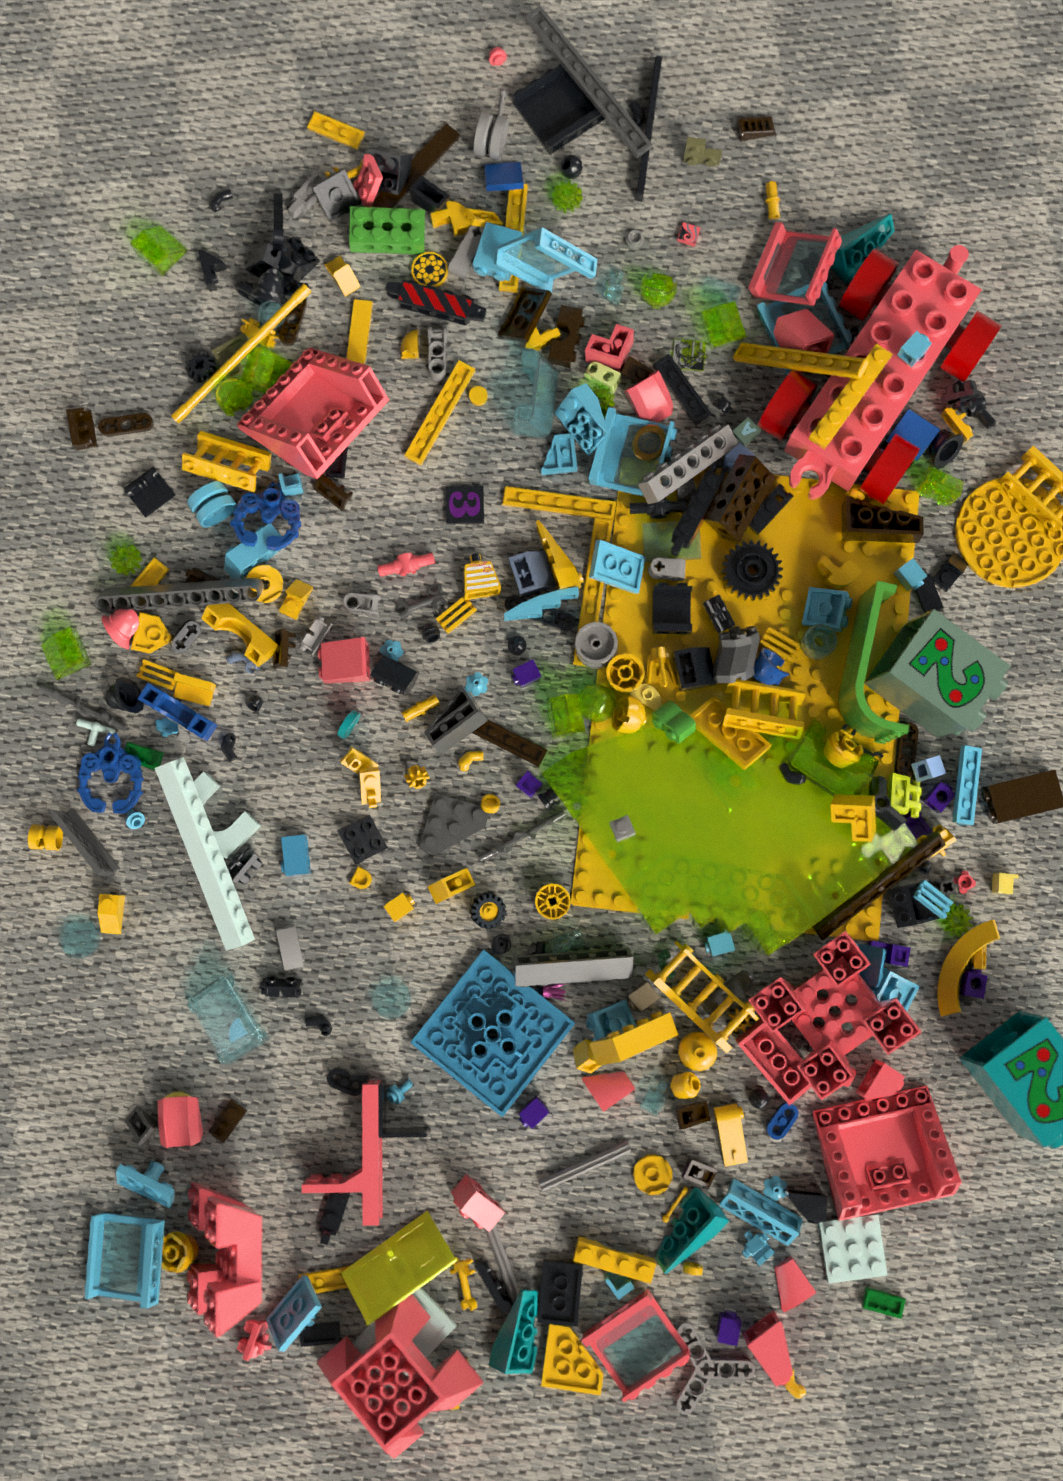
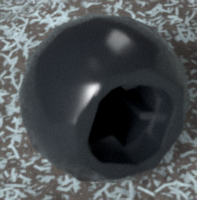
[560,155,583,179]

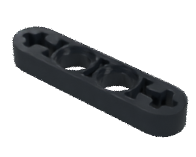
[273,193,283,245]
[504,595,575,632]

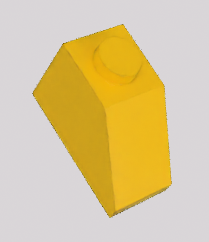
[428,868,476,904]
[97,894,125,934]

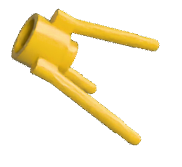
[647,647,678,687]

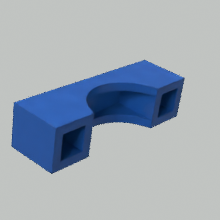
[138,683,218,741]

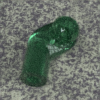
[657,949,676,979]

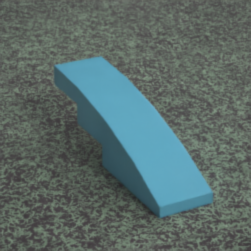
[504,587,579,621]

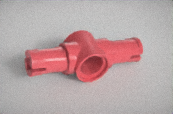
[377,552,435,577]

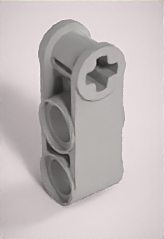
[448,226,484,280]
[428,326,447,382]

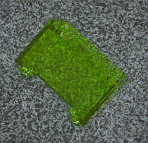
[788,718,879,797]

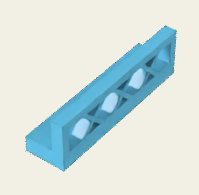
[952,745,982,825]
[719,1178,803,1246]

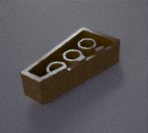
[842,496,924,543]

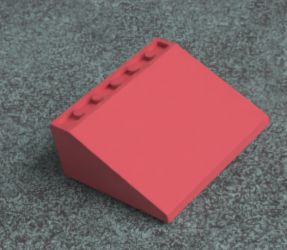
[236,347,389,479]
[812,1085,962,1221]

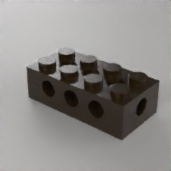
[703,454,776,542]

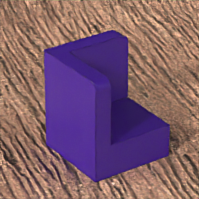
[516,771,543,799]

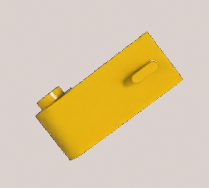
[713,1103,748,1167]

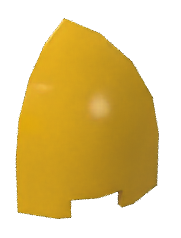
[401,329,419,359]

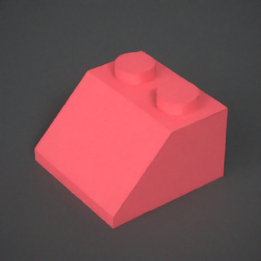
[855,1059,905,1100]

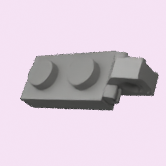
[288,170,326,219]

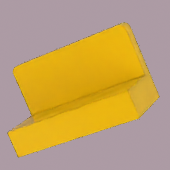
[173,673,216,706]

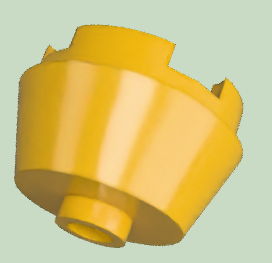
[823,729,863,768]
[161,1231,198,1273]

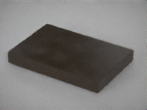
[498,287,552,343]

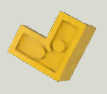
[831,794,876,842]

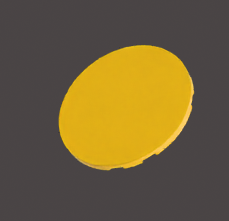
[955,477,1063,588]

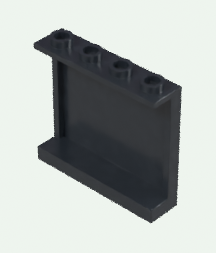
[513,64,605,155]

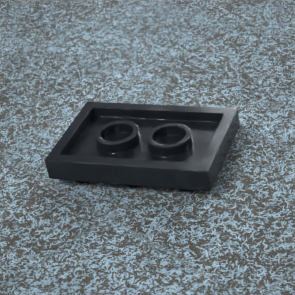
[537,1259,583,1327]

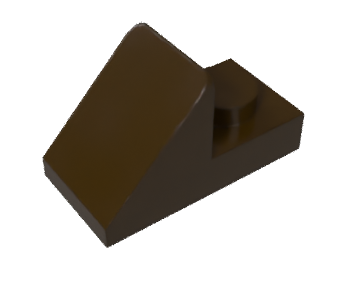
[676,1101,710,1130]
[681,1155,718,1188]

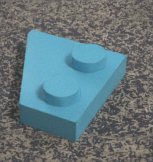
[541,434,577,475]

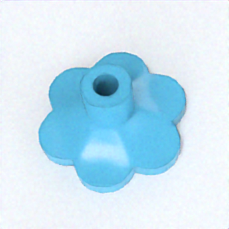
[380,640,404,661]
[465,672,488,696]
[155,718,179,737]
[763,1176,787,1201]

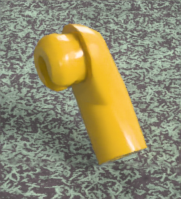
[458,751,484,771]
[785,1369,806,1398]

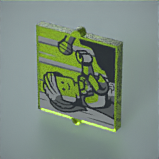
[671,339,707,372]

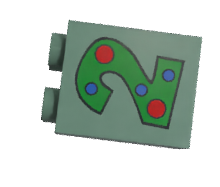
[864,609,1010,737]

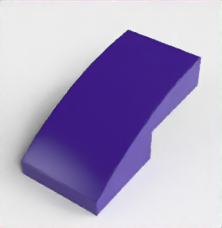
[901,799,933,843]
[868,940,911,967]

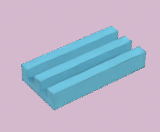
[913,880,953,919]

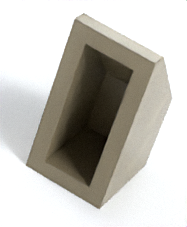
[627,980,660,1011]

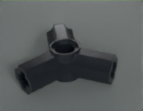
[869,776,906,832]

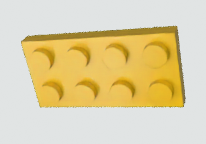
[690,696,771,770]

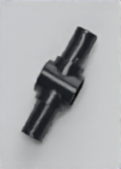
[954,380,997,430]
[630,497,687,519]

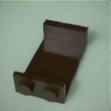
[982,770,1063,824]

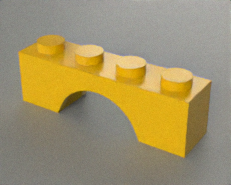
[201,603,278,667]
[573,1236,656,1284]

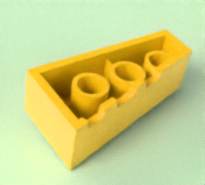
[589,1011,678,1066]

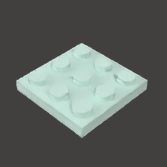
[819,1213,888,1283]

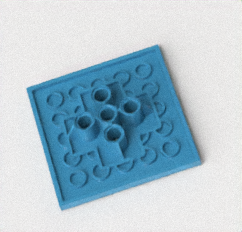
[410,950,575,1117]

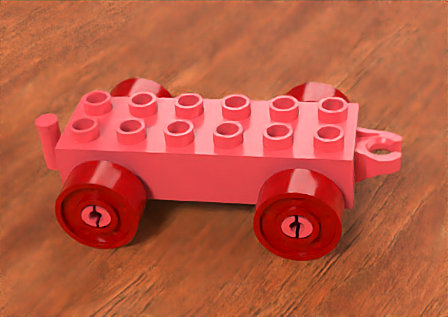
[757,245,1002,505]

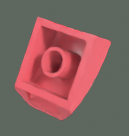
[623,371,673,423]
[158,1096,203,1148]

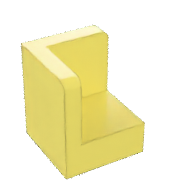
[992,873,1019,894]

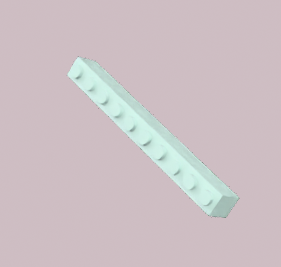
[155,757,255,951]

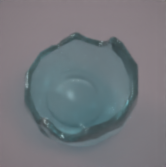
[257,300,286,327]

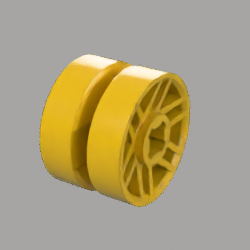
[535,884,571,919]

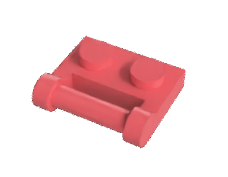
[353,154,383,207]

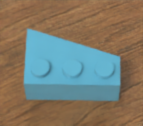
[224,523,282,579]

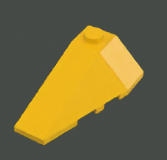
[536,520,583,590]

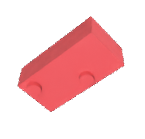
[735,1018,811,1106]

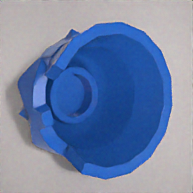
[753,648,789,686]

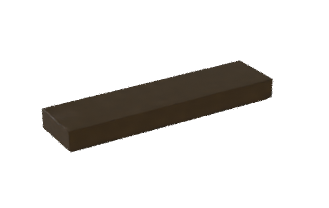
[472,719,548,767]

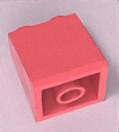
[773,309,835,373]
[318,637,370,684]
[742,1310,793,1387]

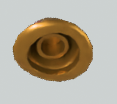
[632,424,666,461]

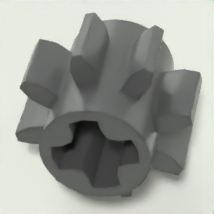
[934,875,959,899]

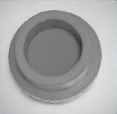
[626,230,644,249]

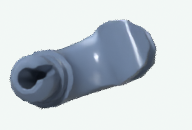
[226,650,260,674]

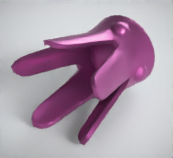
[538,983,566,1001]

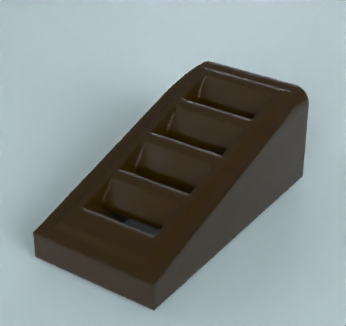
[736,116,776,142]

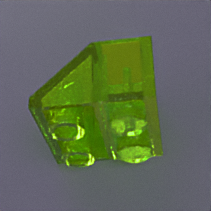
[130,226,188,277]
[699,301,747,350]
[240,347,292,393]
[916,466,964,506]
[41,627,92,680]

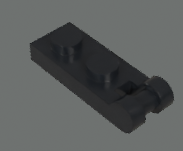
[748,484,794,535]
[474,1257,511,1313]

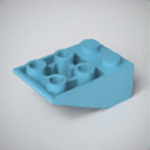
[554,383,608,456]

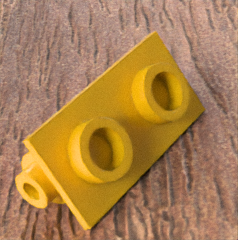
[240,317,279,349]

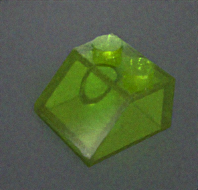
[547,694,585,740]

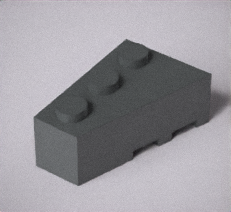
[424,685,488,754]

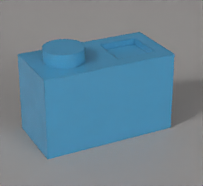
[281,834,311,876]

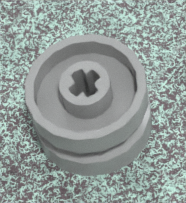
[474,112,509,161]
[575,622,618,669]

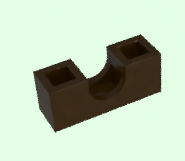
[548,305,586,368]

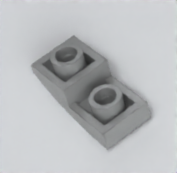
[276,925,304,970]

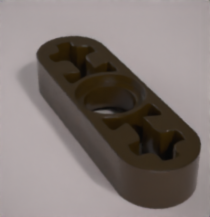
[279,297,307,346]
[98,413,154,437]
[895,723,919,777]

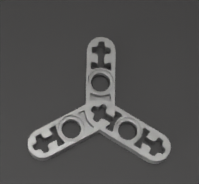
[676,1321,755,1414]

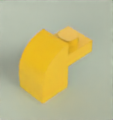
[430,201,471,237]
[816,555,863,589]

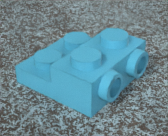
[802,587,852,632]
[870,967,920,1011]
[586,999,635,1041]

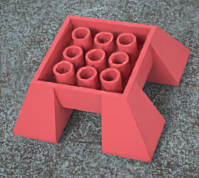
[748,931,922,1100]
[187,1182,262,1337]
[317,1294,484,1459]

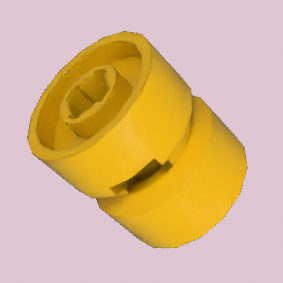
[28,824,63,851]

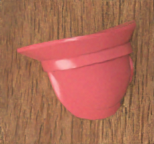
[101,609,139,650]

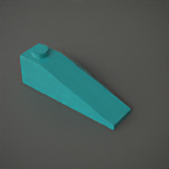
[824,214,895,284]
[654,1187,729,1274]
[488,1290,537,1374]

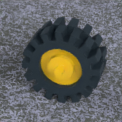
[469,892,507,929]

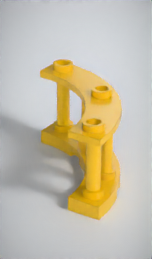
[644,940,759,1053]

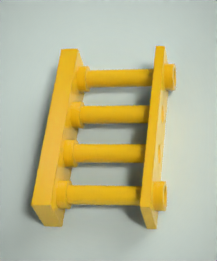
[182,431,272,492]
[998,445,1063,533]
[722,679,806,739]

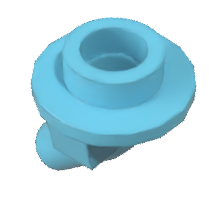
[125,808,145,829]
[387,1079,413,1105]

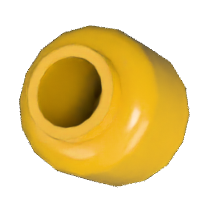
[670,1072,701,1099]

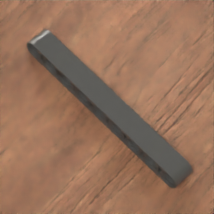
[94,578,264,612]

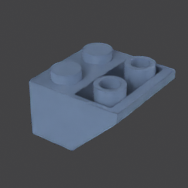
[509,551,556,598]

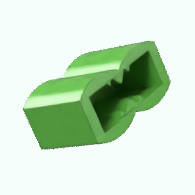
[652,700,696,744]

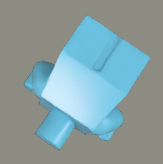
[742,1230,775,1266]

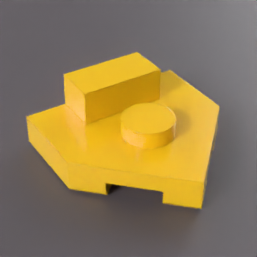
[131,612,172,654]

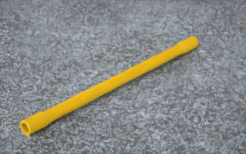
[171,283,312,424]

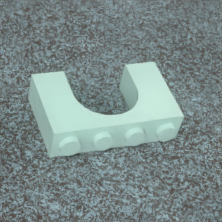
[194,772,262,859]

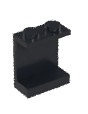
[652,582,692,635]

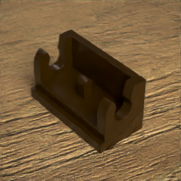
[66,407,98,451]

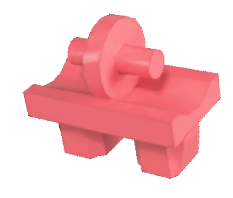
[237,1319,272,1361]

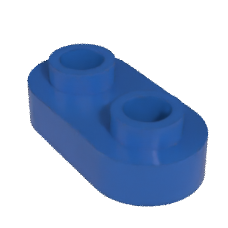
[766,1102,799,1140]

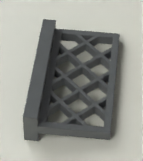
[50,808,120,880]

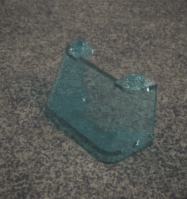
[514,348,558,438]
[187,973,270,1065]

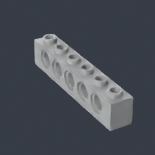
[638,424,738,504]

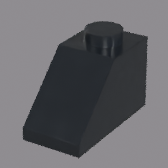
[410,176,450,212]
[783,1189,828,1224]

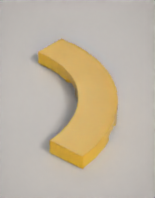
[937,919,1000,1017]

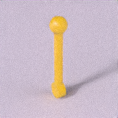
[662,1186,688,1223]

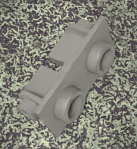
[298,615,333,656]

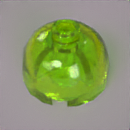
[640,273,678,309]
[215,377,253,416]
[576,684,616,723]

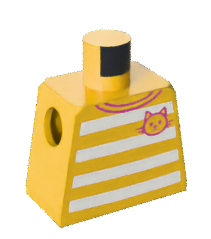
[464,553,501,600]

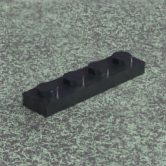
[653,354,711,426]

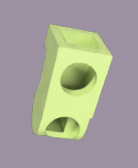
[584,361,622,394]

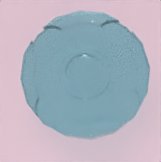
[60,919,101,958]
[372,979,411,1019]

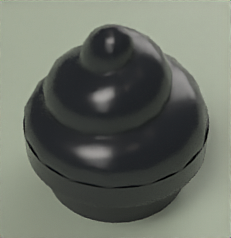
[422,623,441,643]
[749,1088,769,1109]

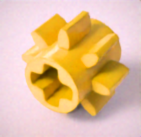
[404,765,430,789]
[728,1008,752,1032]

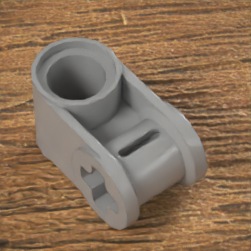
[648,558,686,581]
[343,593,381,617]

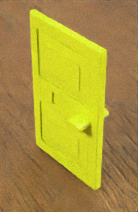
[341,1211,457,1326]

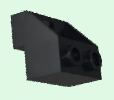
[888,880,940,928]

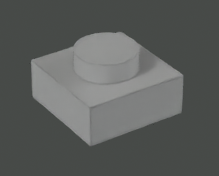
[609,815,636,842]

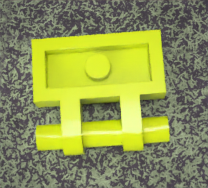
[888,773,922,818]

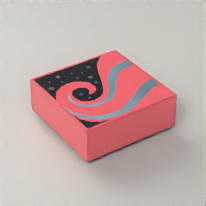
[677,222,701,247]

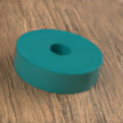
[337,710,361,740]

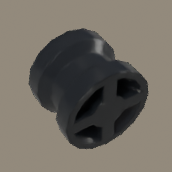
[538,787,561,811]

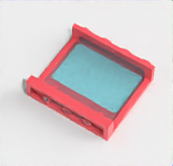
[748,222,842,306]
[582,1289,690,1402]

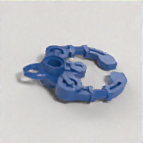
[230,482,301,551]
[77,733,144,814]

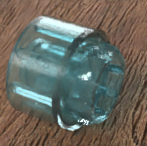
[800,624,837,660]

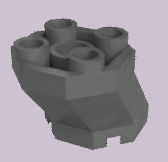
[713,626,760,683]

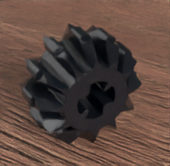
[185,351,218,384]

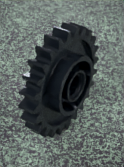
[721,540,783,601]

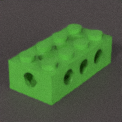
[349,206,425,255]

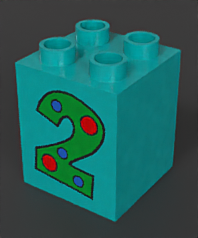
[959,1011,1063,1149]

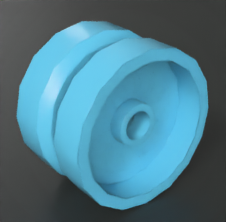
[187,481,237,528]

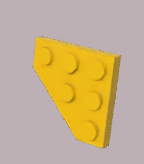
[541,1324,604,1395]

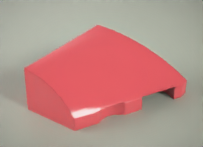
[581,1071,635,1112]
[774,1256,817,1312]

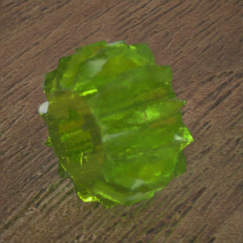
[552,179,583,214]
[593,384,615,417]
[109,543,143,576]
[939,904,974,937]

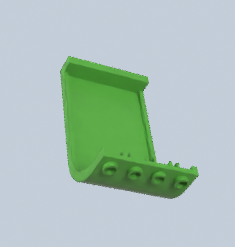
[838,581,909,744]

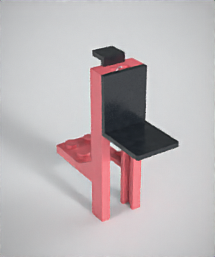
[302,1073,430,1226]

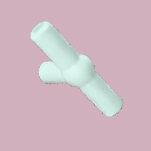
[76,719,116,746]

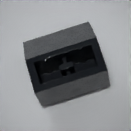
[369,146,412,195]
[271,236,321,282]
[671,647,717,692]
[370,655,420,695]

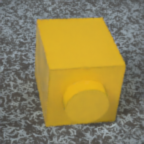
[383,893,415,922]

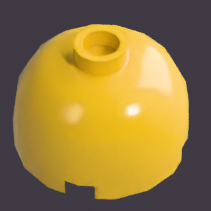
[606,653,645,693]
[612,694,647,734]
[678,1031,718,1071]

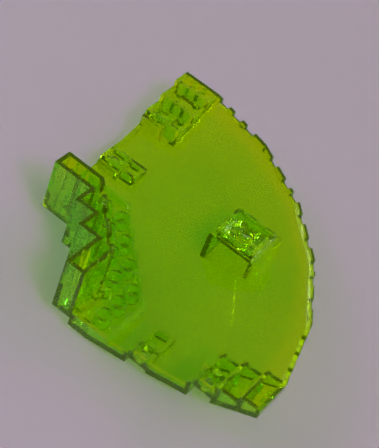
[541,728,918,956]

